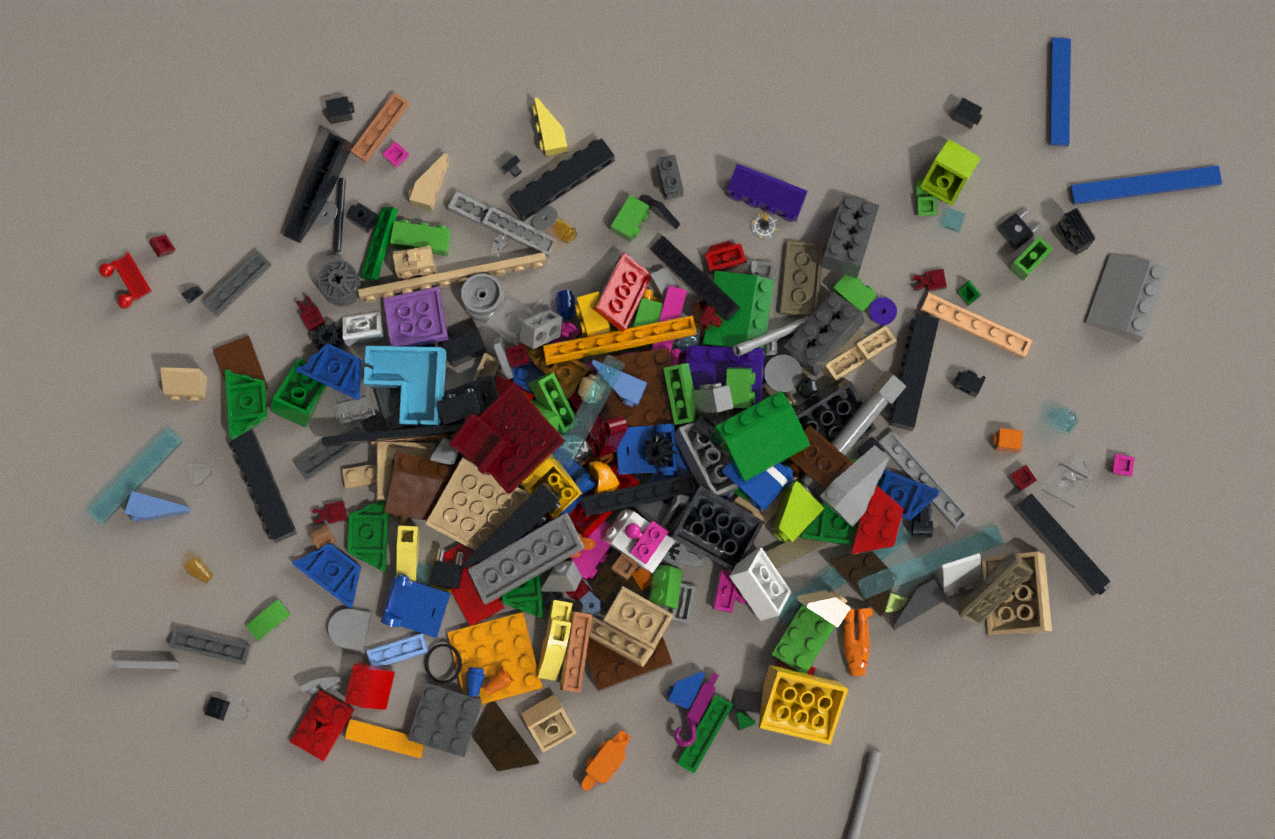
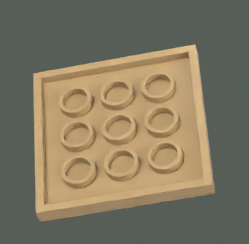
[425,456,531,558]

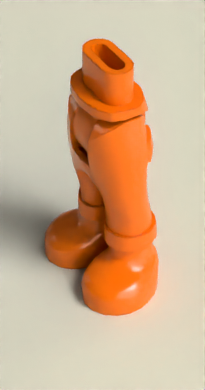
[843,609,874,676]

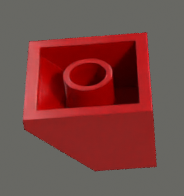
[344,662,396,710]

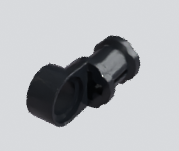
[798,378,819,398]

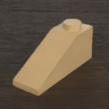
[408,153,450,211]

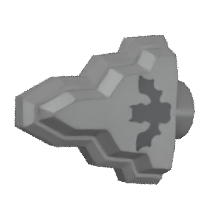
[660,537,705,568]

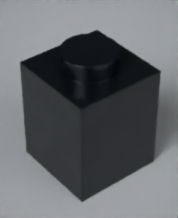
[325,96,355,124]
[952,98,983,129]

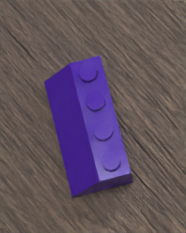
[727,164,807,222]

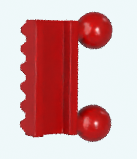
[99,252,152,309]

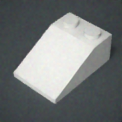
[934,553,981,596]

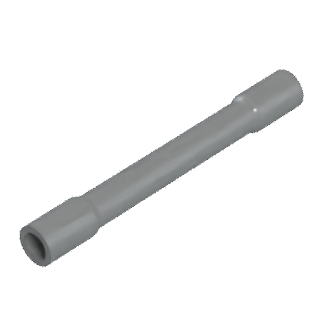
[733,316,810,356]
[847,750,882,839]

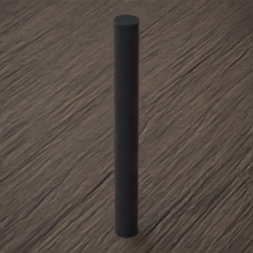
[334,178,346,252]

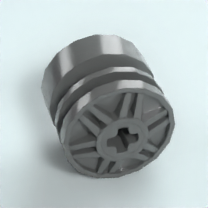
[318,260,362,307]

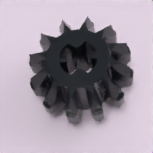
[312,322,345,350]
[642,435,676,468]

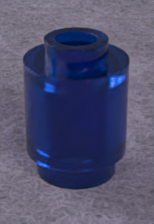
[556,290,576,320]

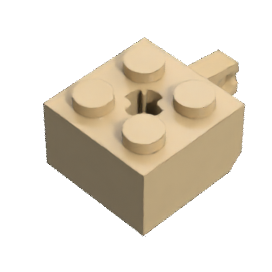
[393,245,437,281]

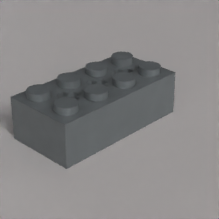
[821,194,879,278]
[784,292,865,377]

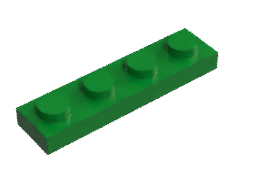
[360,207,398,280]
[677,695,733,774]

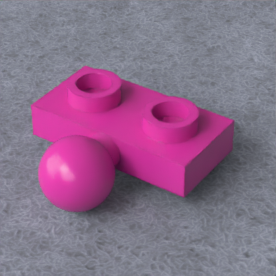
[625,520,668,564]
[712,570,748,613]

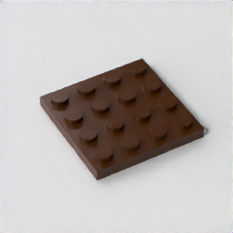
[593,348,678,427]

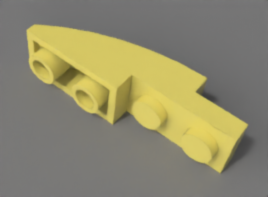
[537,600,573,681]

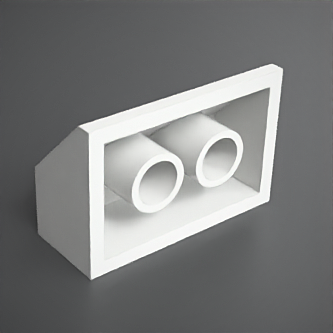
[730,547,791,621]

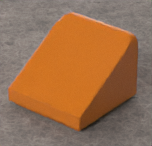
[632,568,653,590]

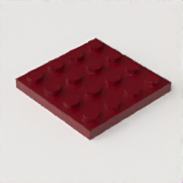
[480,383,566,494]

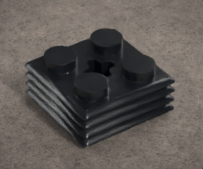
[1057,207,1095,255]

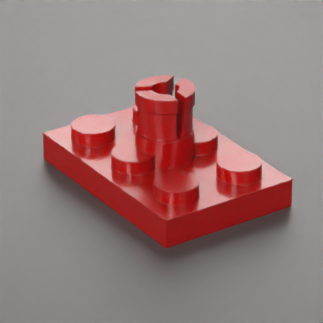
[290,690,355,762]

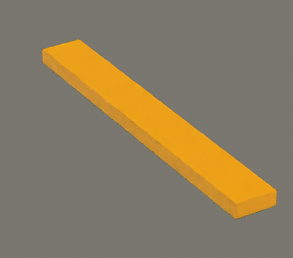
[543,315,697,365]

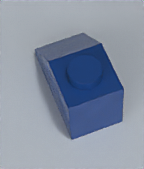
[666,672,705,711]

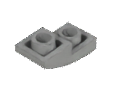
[649,267,678,304]
[299,677,344,696]

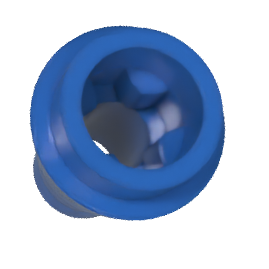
[466,667,485,697]

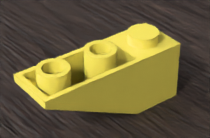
[532,98,568,156]
[396,526,420,582]

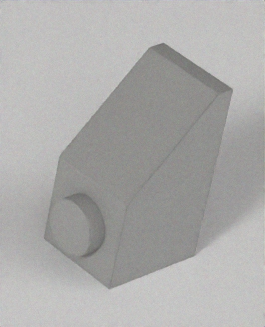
[541,561,582,592]

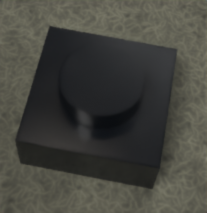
[204,696,230,721]

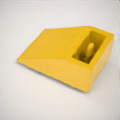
[521,454,582,519]

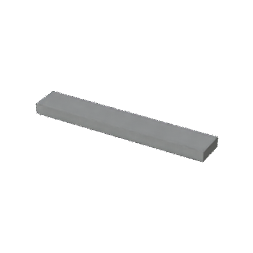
[878,429,970,529]

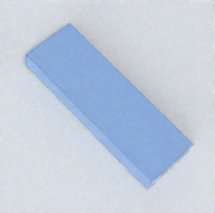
[366,633,428,668]

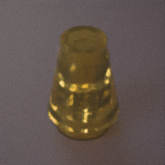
[552,217,577,244]
[184,556,214,584]

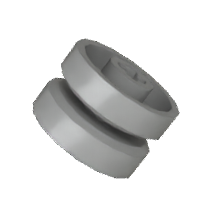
[461,273,505,322]

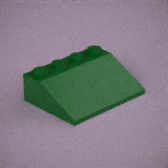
[702,271,775,349]
[713,391,810,482]

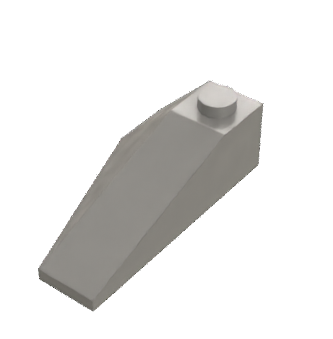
[820,445,889,527]

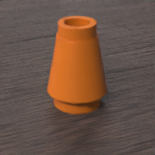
[483,669,513,696]

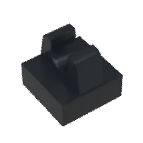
[500,155,522,178]

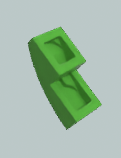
[915,178,937,216]
[246,600,291,641]

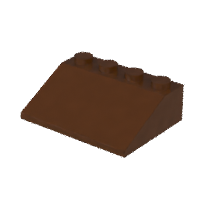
[384,452,458,521]
[586,625,673,692]

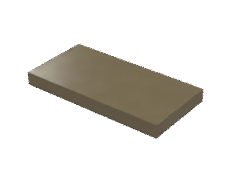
[779,240,824,317]

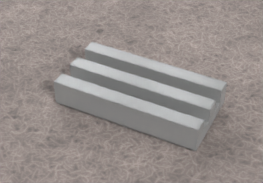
[671,583,697,625]

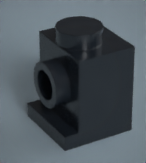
[347,202,378,234]
[954,371,986,398]

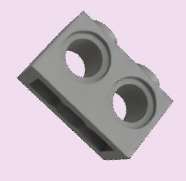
[520,309,562,349]

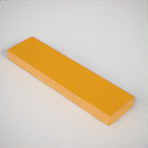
[345,719,425,759]

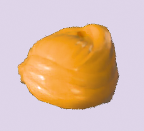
[589,461,619,495]

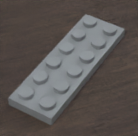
[468,513,585,604]

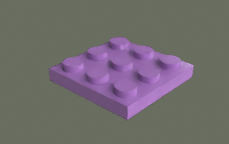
[383,287,449,347]

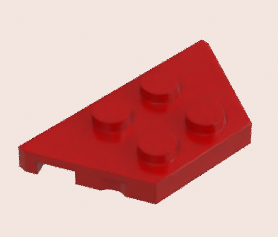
[851,485,903,555]

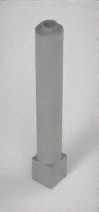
[800,371,906,492]

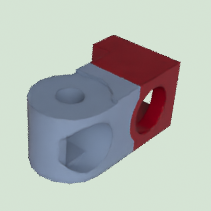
[566,580,603,615]

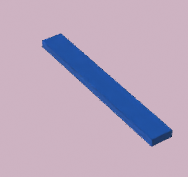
[1070,165,1222,205]

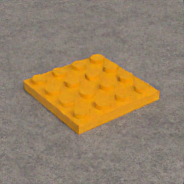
[447,612,543,705]

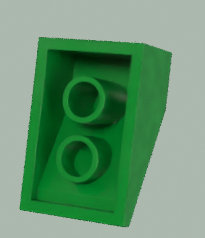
[270,358,327,427]

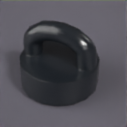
[542,592,562,610]

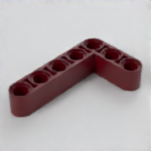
[566,388,628,458]

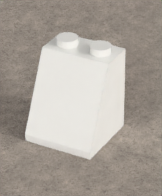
[603,508,675,573]

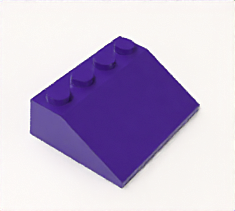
[685,346,765,410]

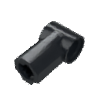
[911,502,933,538]

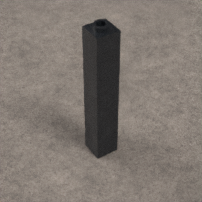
[1014,493,1111,596]

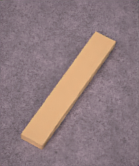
[920,293,1033,358]

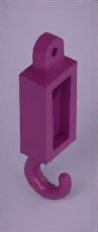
[674,673,719,747]

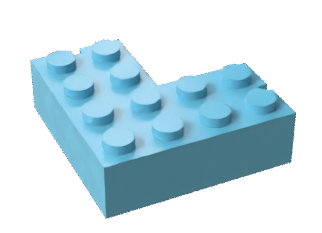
[364,346,446,427]

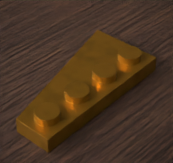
[521,343,591,399]

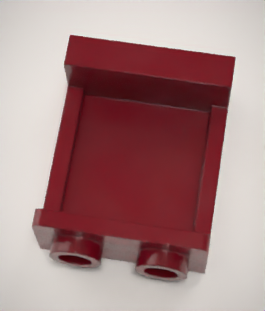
[449,414,513,475]

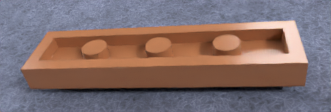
[351,93,410,163]
[560,611,592,693]

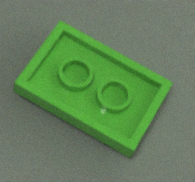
[771,605,835,674]

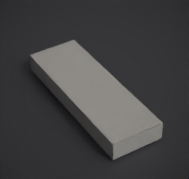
[116,660,180,671]

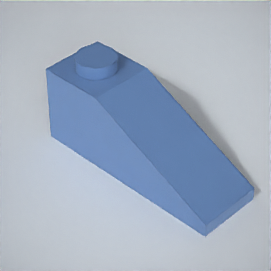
[592,360,647,407]
[124,491,191,522]

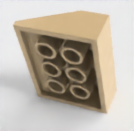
[982,552,1052,636]

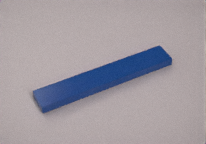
[1050,38,1071,146]

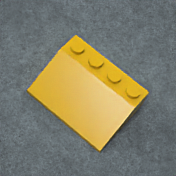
[759,665,848,745]

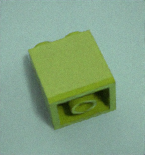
[920,139,981,206]
[771,481,824,542]

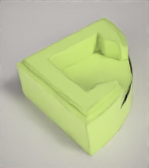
[884,593,909,613]

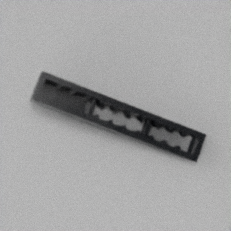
[283,133,353,243]
[462,481,562,568]

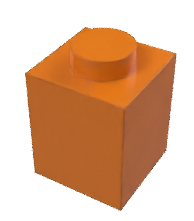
[993,428,1023,453]

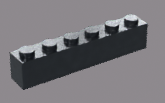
[509,138,615,222]
[888,313,939,431]
[228,429,298,543]

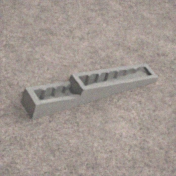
[447,191,558,257]

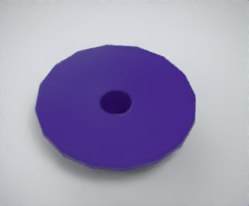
[869,297,897,325]

